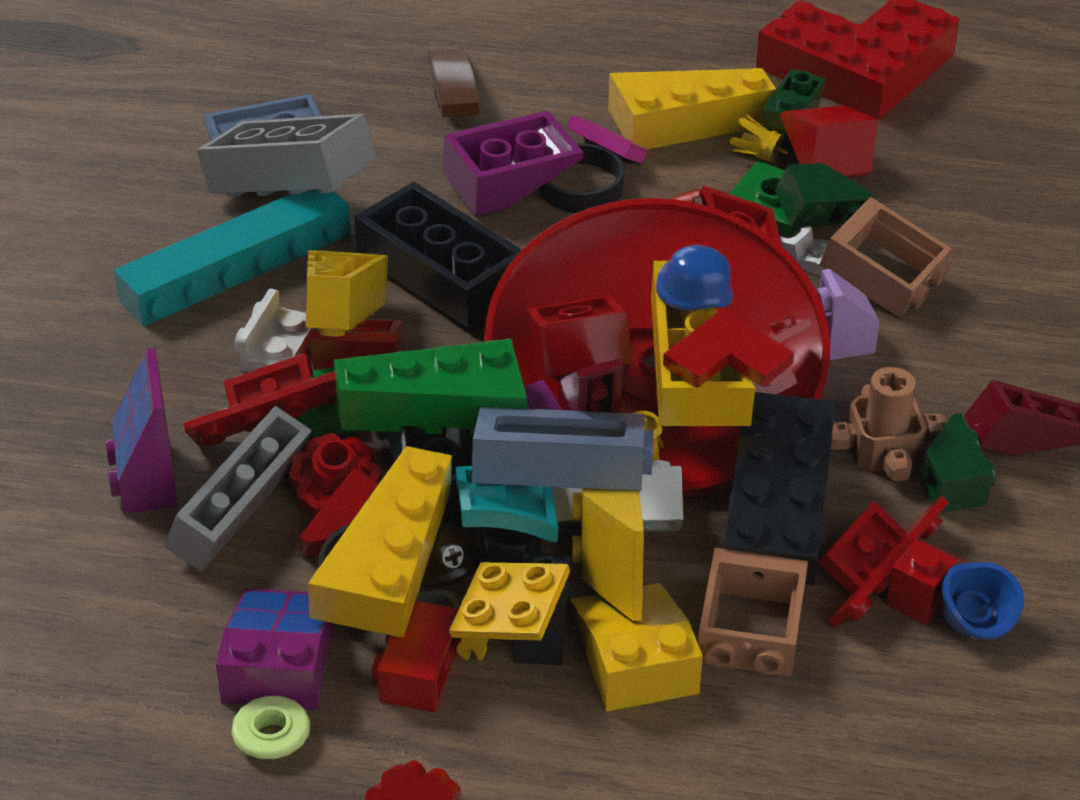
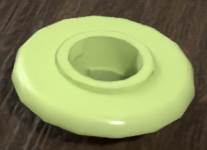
[231,695,311,759]

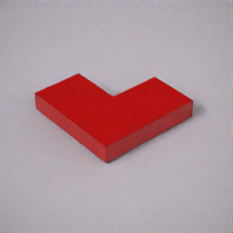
[663,308,795,388]

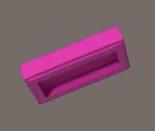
[566,115,648,164]

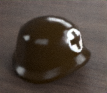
[420,515,481,588]

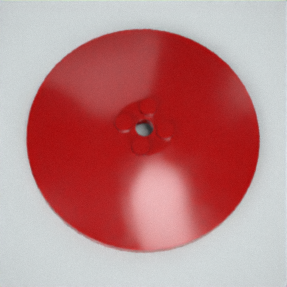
[484,198,830,499]

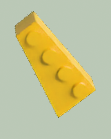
[608,68,776,150]
[306,250,388,336]
[651,261,755,426]
[308,446,452,638]

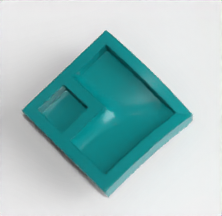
[456,466,558,542]

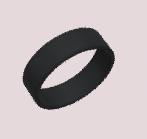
[539,143,624,213]

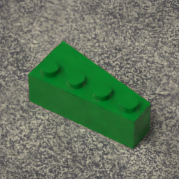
[334,339,527,436]

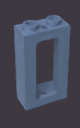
[472,406,653,491]

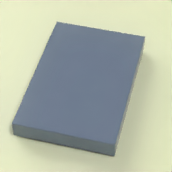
[203,94,322,141]

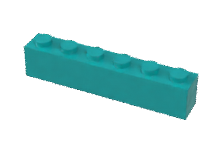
[114,189,351,327]

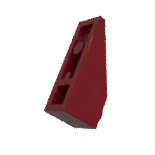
[558,358,623,413]
[963,379,1080,455]

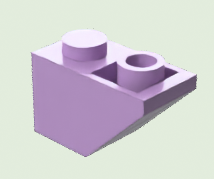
[815,269,880,360]

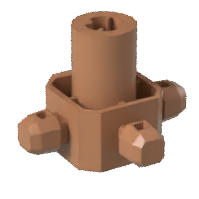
[831,367,947,481]

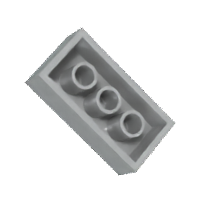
[196,114,377,197]

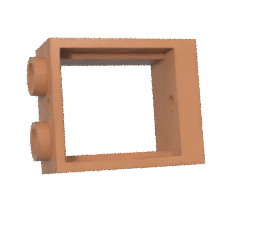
[819,197,952,318]
[698,548,808,677]

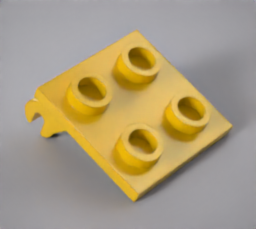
[449,562,570,661]

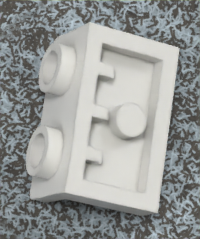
[235,288,312,372]

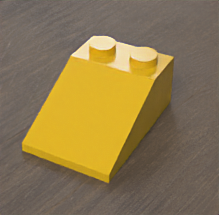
[572,488,644,621]
[569,583,703,712]

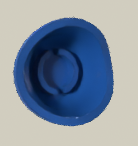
[656,245,734,311]
[941,562,1024,640]

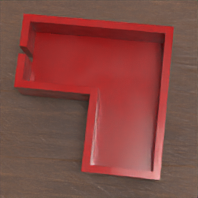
[756,0,960,121]

